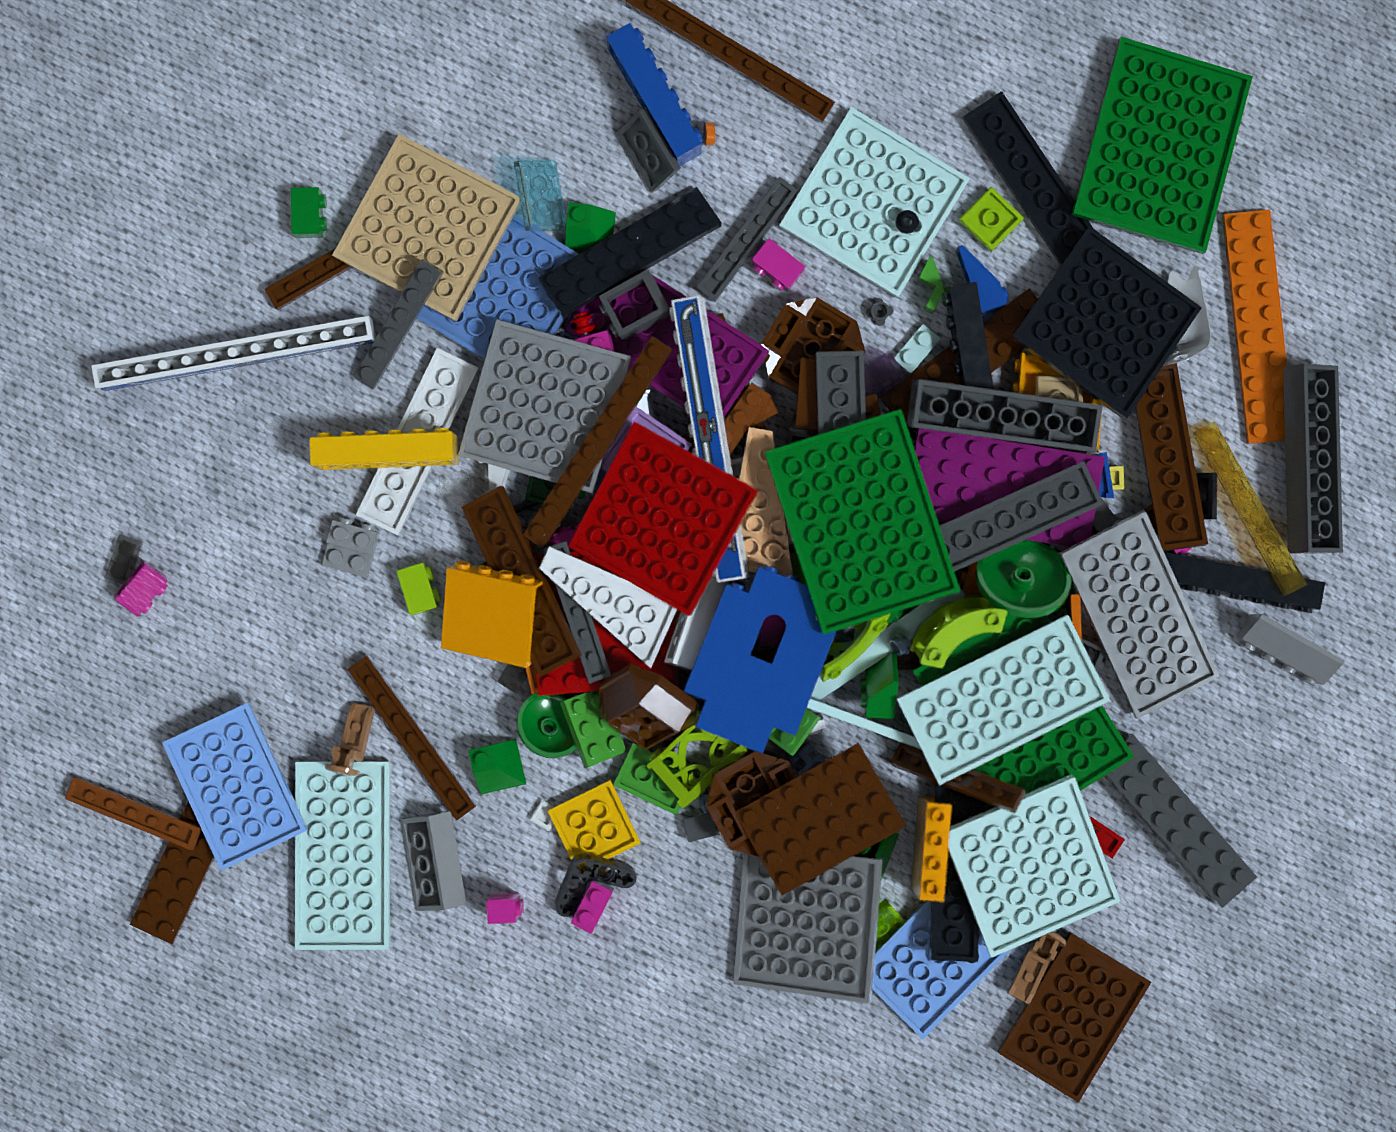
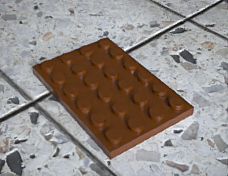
[735,742,906,896]
[997,932,1152,1103]

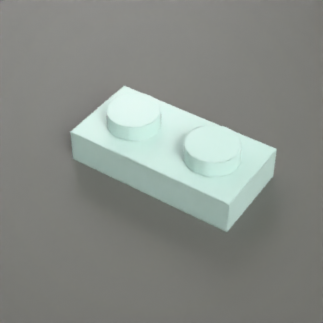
[893,324,941,374]

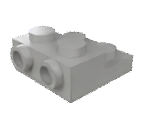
[322,517,380,578]

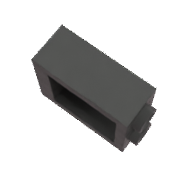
[599,269,670,341]

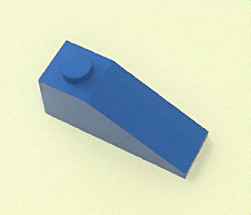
[955,245,1009,314]

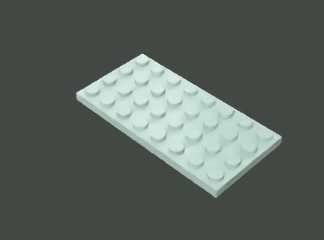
[896,615,1111,785]
[295,761,390,950]

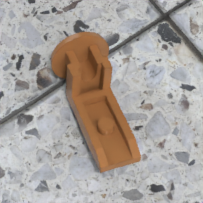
[325,703,375,776]
[1007,931,1066,1005]

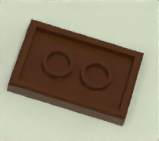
[795,358,818,431]

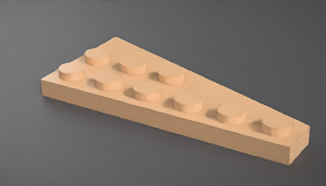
[740,427,793,577]

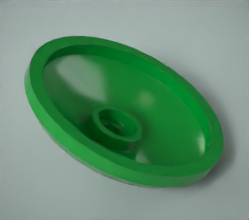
[516,693,577,759]

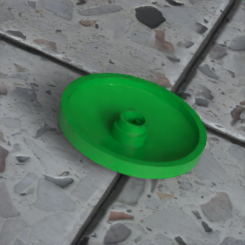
[975,540,1071,618]

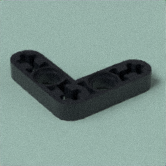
[555,853,637,917]

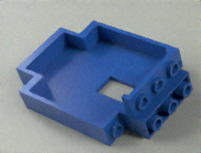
[684,565,836,754]

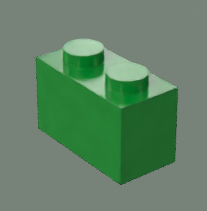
[291,187,327,238]

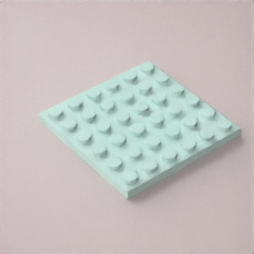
[779,107,970,298]
[948,774,1121,958]

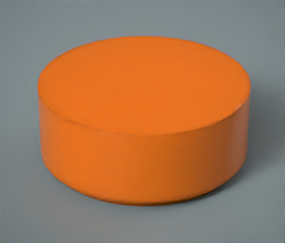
[703,122,715,146]

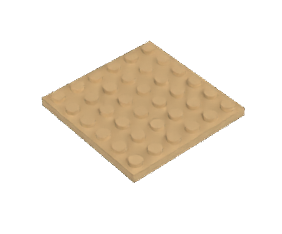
[332,134,523,322]

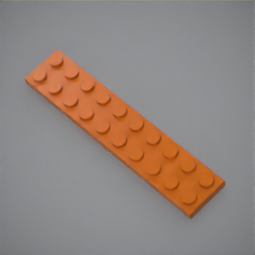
[1222,209,1287,444]

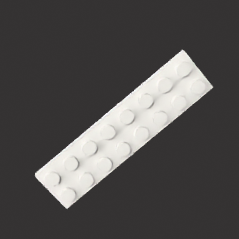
[356,348,479,535]

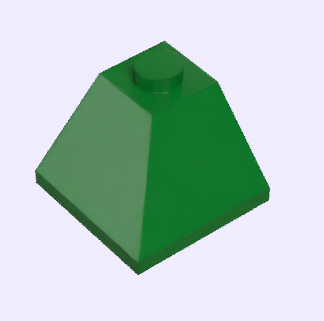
[565,202,616,254]
[468,739,527,795]

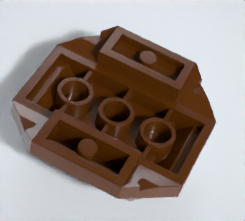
[761,297,866,395]
[599,664,700,750]
[705,751,797,857]

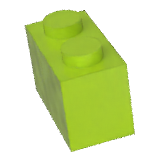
[396,563,442,616]

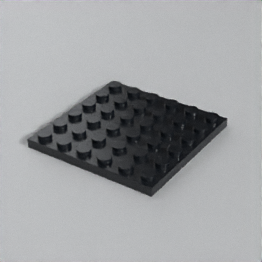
[1011,226,1202,420]

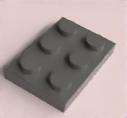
[616,108,681,193]

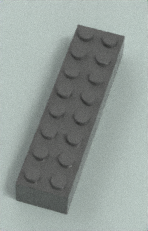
[1283,364,1343,554]
[906,380,1103,452]
[1104,733,1257,908]

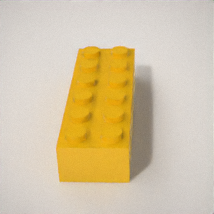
[310,428,459,470]

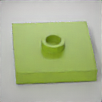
[958,186,1024,252]

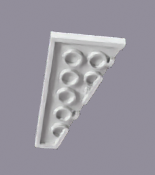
[539,547,677,668]

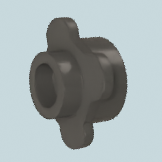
[866,298,893,326]

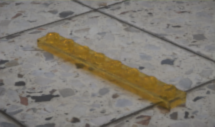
[1193,422,1307,597]

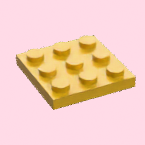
[548,779,641,868]

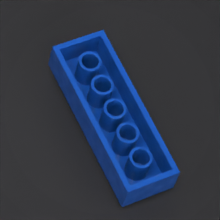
[606,23,703,166]

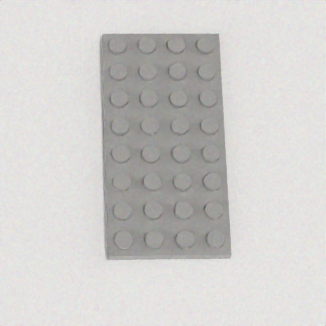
[1059,510,1220,719]

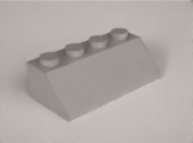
[1236,614,1345,686]
[400,811,467,911]

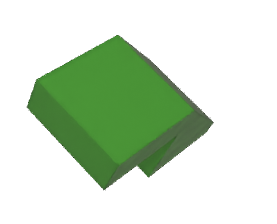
[917,257,944,314]

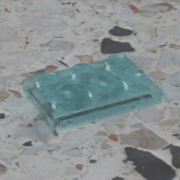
[513,160,566,231]

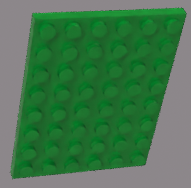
[1071,36,1253,254]
[764,409,960,635]
[912,614,1134,794]

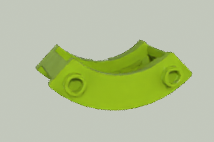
[908,595,1007,668]
[815,614,890,682]
[646,709,750,808]

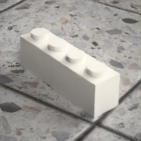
[664,578,726,672]

